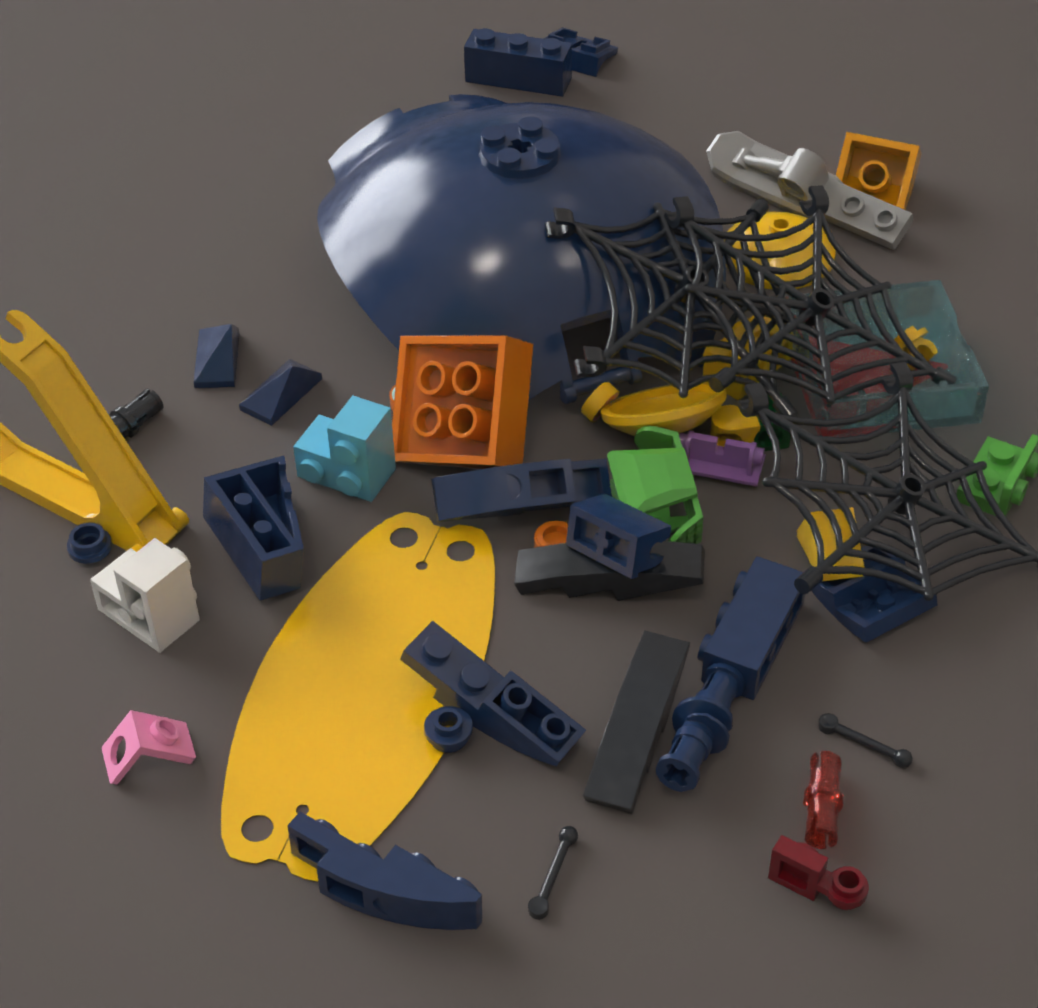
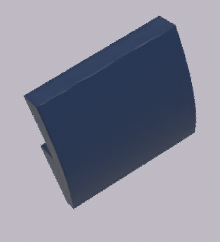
[811,545,938,643]

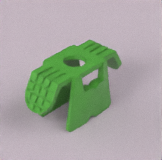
[607,426,703,544]

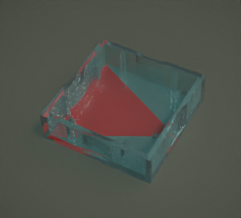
[783,280,989,438]

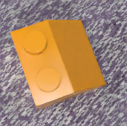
[836,132,922,210]

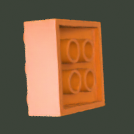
[392,336,534,469]

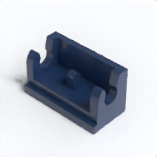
[566,493,671,579]

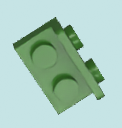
[956,434,1038,516]

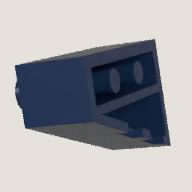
[203,455,304,601]

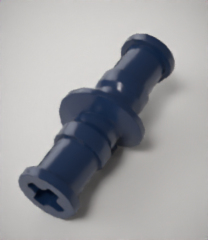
[655,663,745,792]

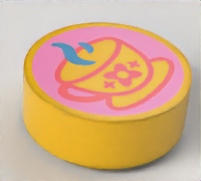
[581,382,620,423]

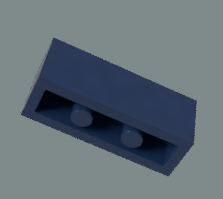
[464,28,572,97]
[697,556,805,700]

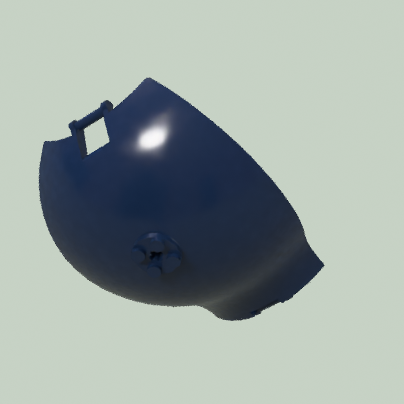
[317,94,726,404]

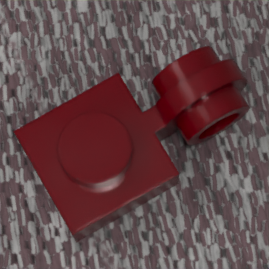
[768,835,869,910]

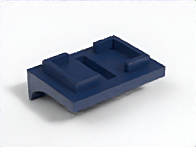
[543,27,618,77]

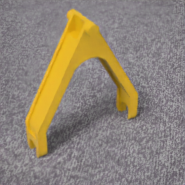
[0,310,189,552]

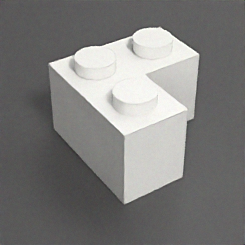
[90,538,200,653]

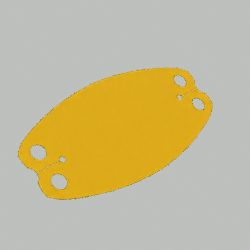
[221,512,495,882]

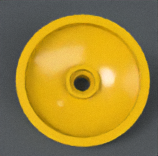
[724,211,836,290]
[601,382,727,436]

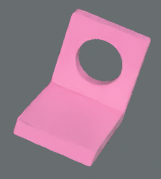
[102,710,196,785]

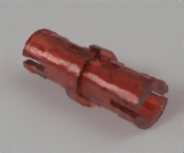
[803,751,844,849]

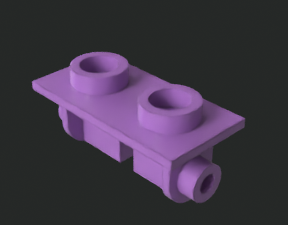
[679,430,766,487]

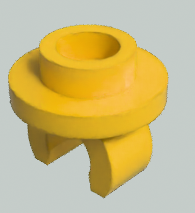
[894,326,938,371]

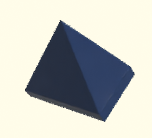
[193,324,240,388]
[239,359,322,426]

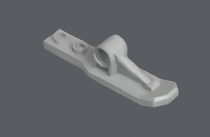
[706,131,914,251]

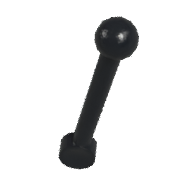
[818,713,913,768]
[528,826,579,920]

